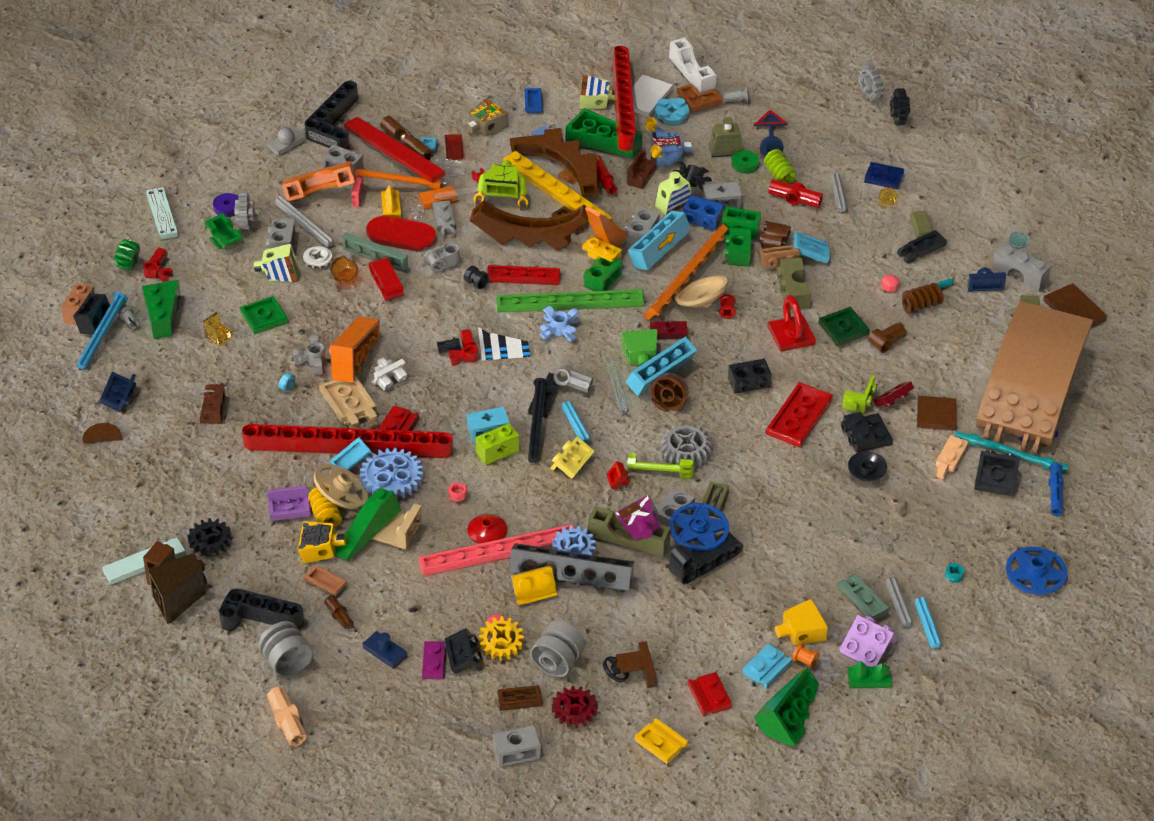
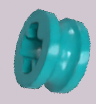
[945,563,964,583]

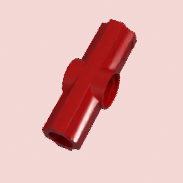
[768,179,823,208]

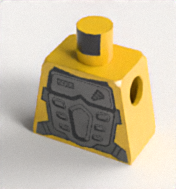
[298,522,347,564]

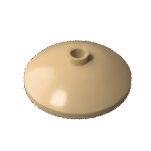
[675,275,728,308]

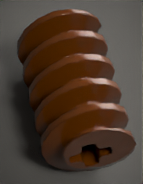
[902,283,944,314]

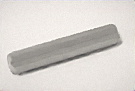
[831,173,847,213]
[886,577,913,628]

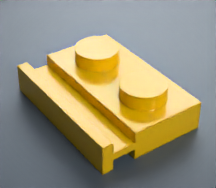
[511,565,558,605]
[635,718,688,764]

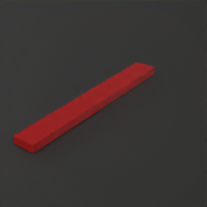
[344,117,446,183]

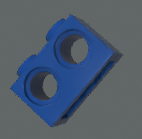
[683,195,724,231]

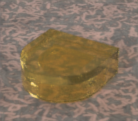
[878,188,898,207]

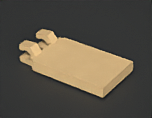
[319,374,378,429]

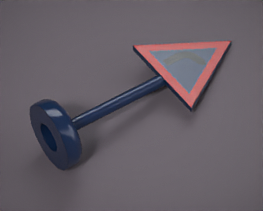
[754,110,788,157]

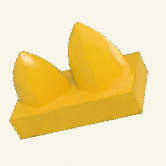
[381,185,401,218]

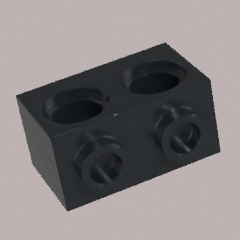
[73,294,110,335]
[728,358,772,394]

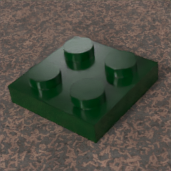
[818,306,870,346]

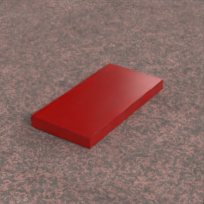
[765,382,833,447]

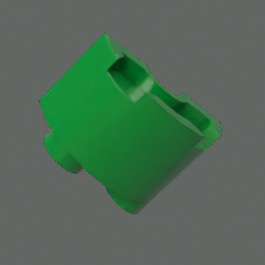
[205,213,243,249]

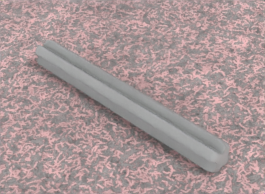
[275,196,334,248]

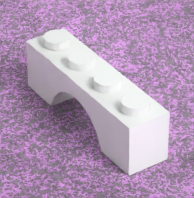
[669,37,716,93]

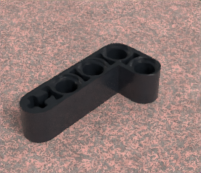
[669,531,743,585]
[219,588,304,631]

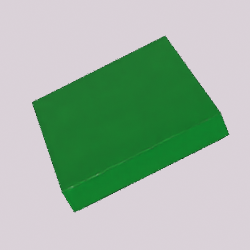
[239,296,288,334]

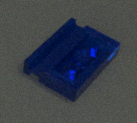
[864,162,905,190]

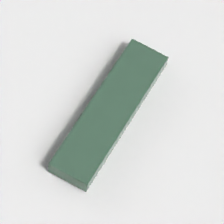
[342,232,408,272]

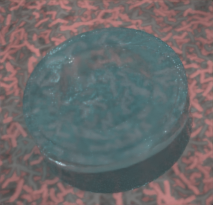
[1009,232,1028,249]

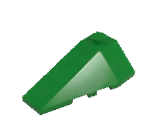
[754,666,819,747]

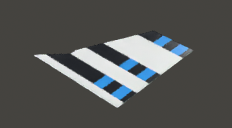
[478,327,531,361]

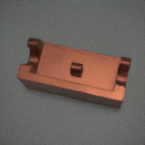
[627,149,657,189]
[199,383,226,424]

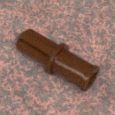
[324,595,353,629]

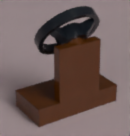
[603,641,656,688]

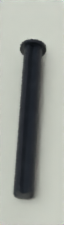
[528,378,549,463]

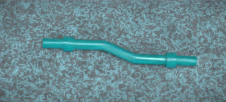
[954,431,1069,472]

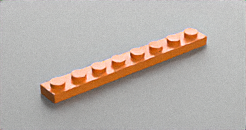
[643,224,728,320]

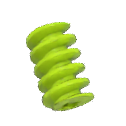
[764,149,797,184]

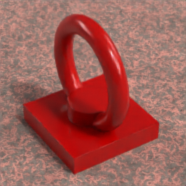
[768,295,816,352]

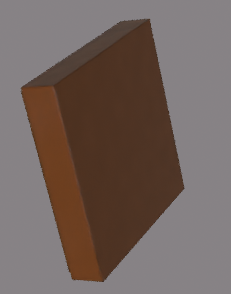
[917,395,956,430]

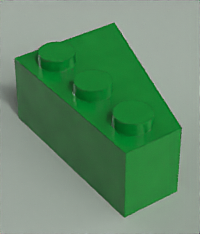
[142,279,181,339]

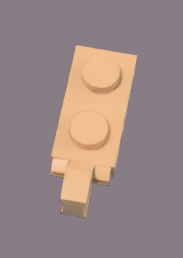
[936,435,969,479]

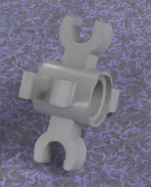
[293,335,331,375]

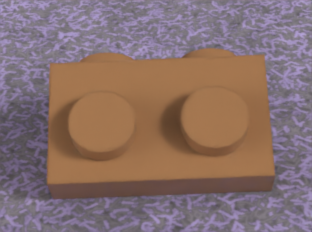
[758,245,800,269]

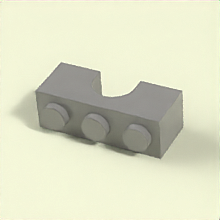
[992,243,1051,291]

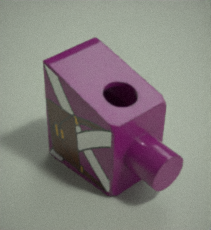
[615,495,660,540]

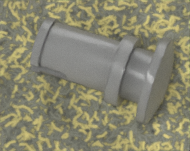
[723,86,749,103]

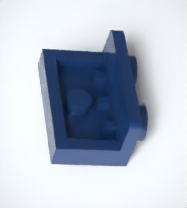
[98,372,137,412]

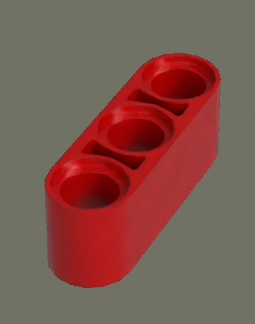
[369,257,404,301]

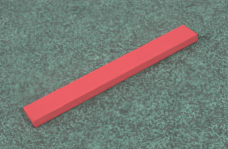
[419,524,575,576]

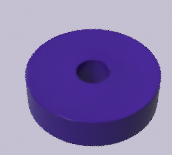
[213,193,239,217]

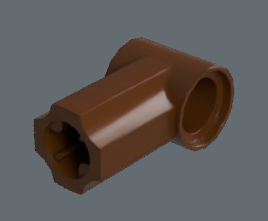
[868,322,907,353]

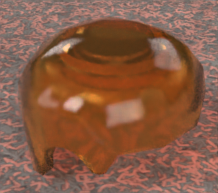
[330,256,359,285]

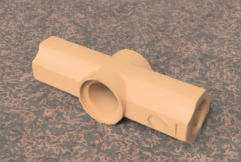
[267,687,307,747]

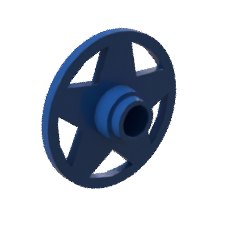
[669,503,729,551]
[1006,547,1067,595]

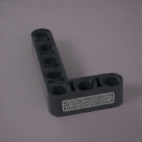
[305,81,358,150]

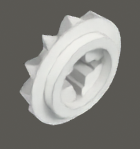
[303,246,332,268]

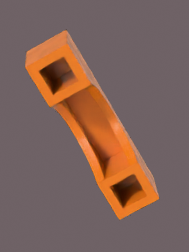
[282,161,357,202]

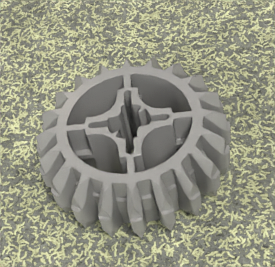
[660,424,713,467]

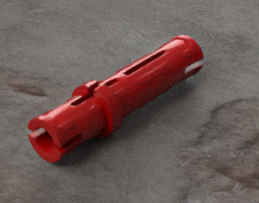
[597,155,618,195]

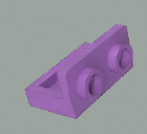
[267,486,310,521]

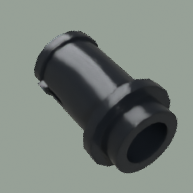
[437,337,461,353]

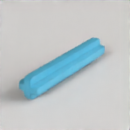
[562,401,591,444]
[915,597,941,649]

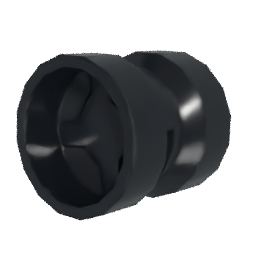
[464,265,489,289]

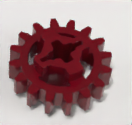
[552,685,598,728]

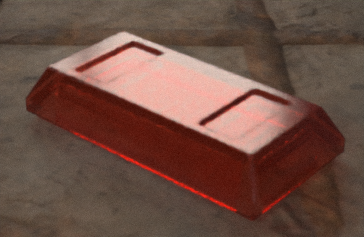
[445,134,464,160]

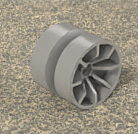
[530,620,586,677]

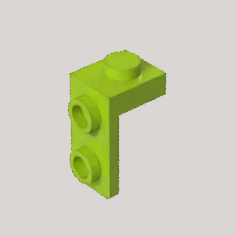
[842,375,877,413]

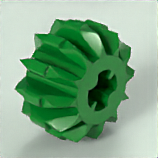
[114,239,140,271]

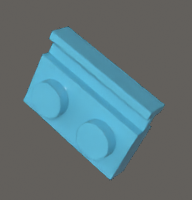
[793,231,830,264]
[742,643,792,689]

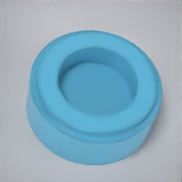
[278,372,296,392]

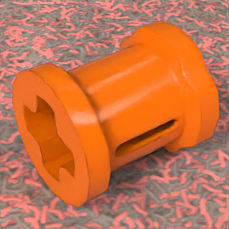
[792,644,820,669]

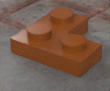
[677,84,723,113]

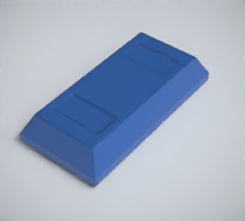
[524,88,542,113]

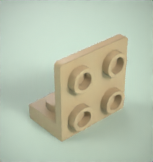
[372,504,422,549]

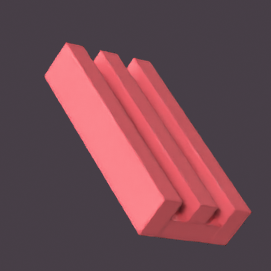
[351,170,364,207]

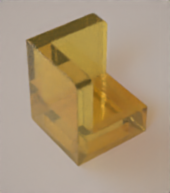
[203,312,232,345]

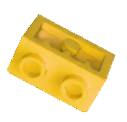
[582,236,622,262]

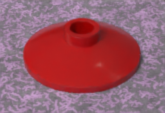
[467,514,507,544]

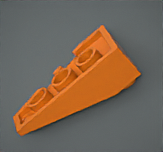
[585,206,628,248]

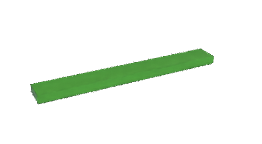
[496,289,644,313]

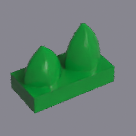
[847,661,892,689]

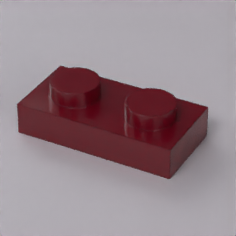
[873,381,914,408]

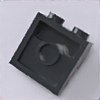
[841,412,893,453]
[974,450,1020,496]

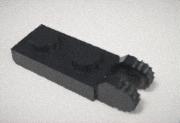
[897,230,947,264]

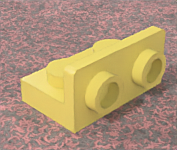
[550,437,594,479]

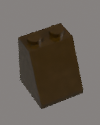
[148,553,207,624]

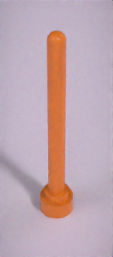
[356,169,441,190]

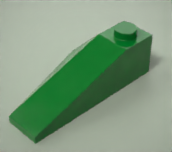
[335,487,401,561]

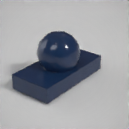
[967,267,1006,292]

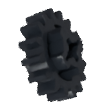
[889,88,911,126]
[187,518,232,557]

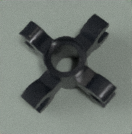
[673,161,712,190]

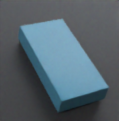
[329,437,372,471]

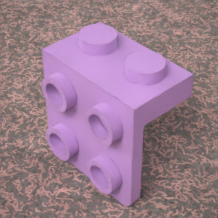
[840,615,898,666]

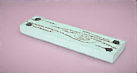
[146,187,178,240]

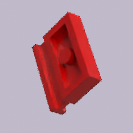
[378,405,419,431]
[688,672,732,716]

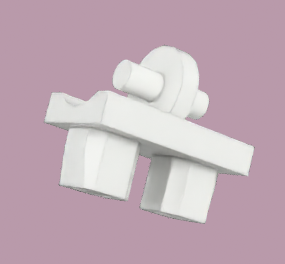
[372,358,407,391]

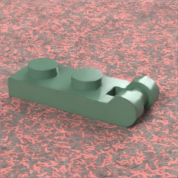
[837,574,889,620]

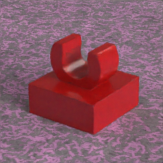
[606,461,631,490]

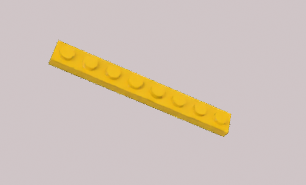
[503,151,613,225]

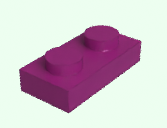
[422,641,445,679]

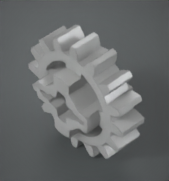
[858,63,883,101]
[234,191,255,230]

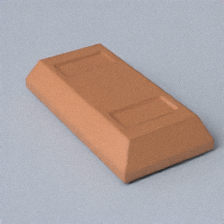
[303,565,348,596]

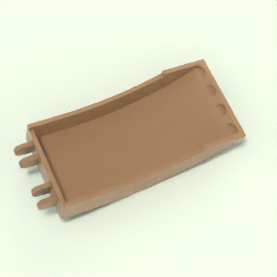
[976,301,1093,454]

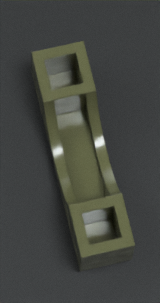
[588,506,671,557]

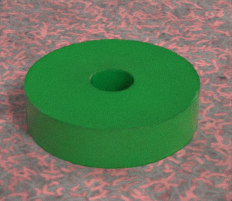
[731,150,759,173]

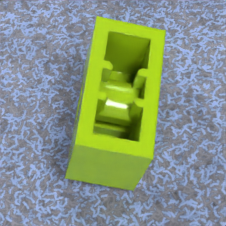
[476,423,519,465]

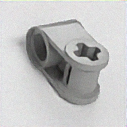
[424,242,460,272]

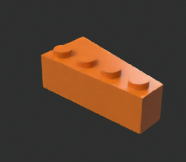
[329,317,380,383]

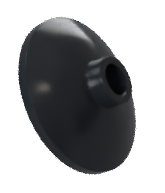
[848,451,887,481]

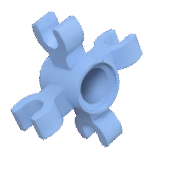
[540,306,580,342]

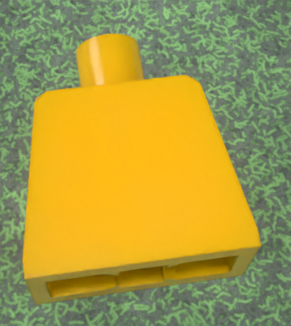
[775,599,828,645]

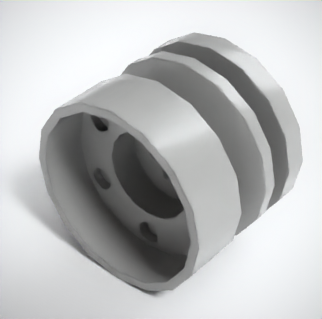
[258,621,313,678]

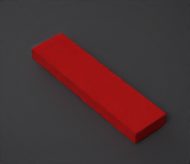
[487,265,560,285]

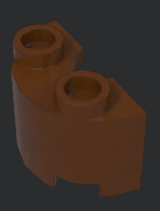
[760,221,791,249]

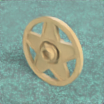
[314,464,368,509]

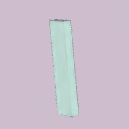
[102,537,186,585]

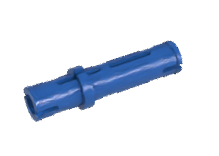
[1048,463,1064,516]

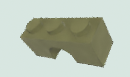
[776,258,811,309]

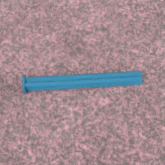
[77,292,128,370]

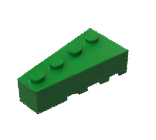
[565,108,642,158]

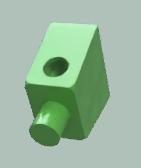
[621,329,657,366]

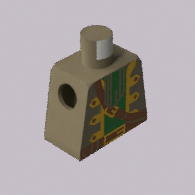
[466,98,508,136]

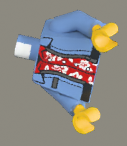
[645,117,692,166]

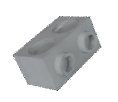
[322,145,364,173]
[625,208,660,245]
[266,218,296,249]
[657,487,695,532]

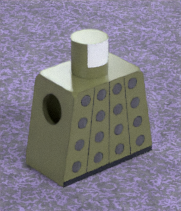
[708,118,743,157]

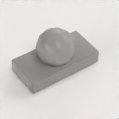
[267,127,305,156]

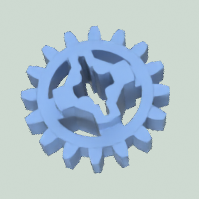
[552,525,596,566]

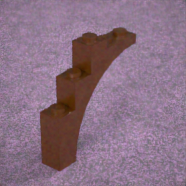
[510,128,599,197]
[469,200,588,251]

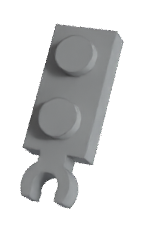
[432,200,455,239]

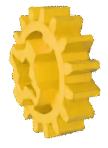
[479,616,524,661]

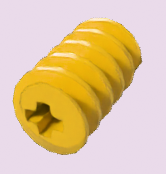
[308,485,342,527]

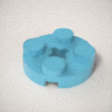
[655,98,689,126]

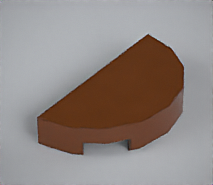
[82,423,122,443]

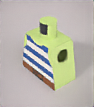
[579,75,614,109]
[655,172,692,215]
[254,244,299,282]

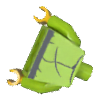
[474,160,528,209]

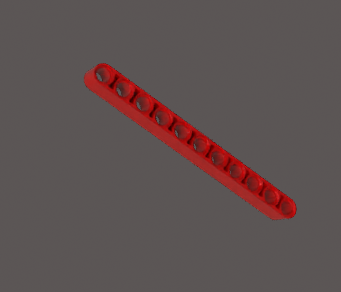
[612,46,636,151]
[242,424,453,458]

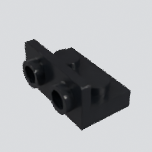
[445,628,483,674]

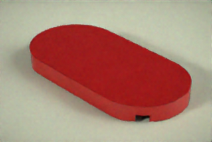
[366,216,436,251]

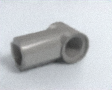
[554,365,593,393]

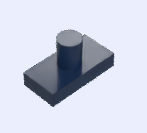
[362,631,407,669]

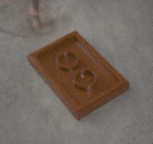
[1043,283,1107,327]

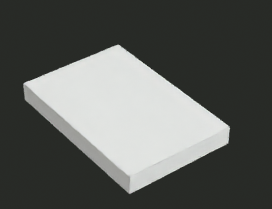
[632,75,673,117]

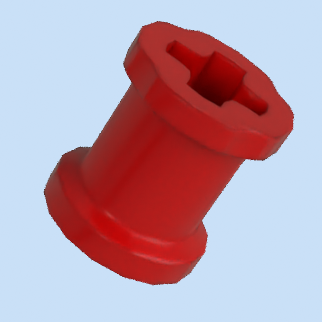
[719,294,736,319]

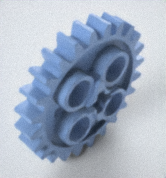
[360,448,424,499]

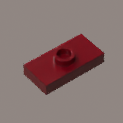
[649,321,688,339]

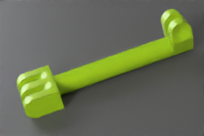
[627,453,694,479]

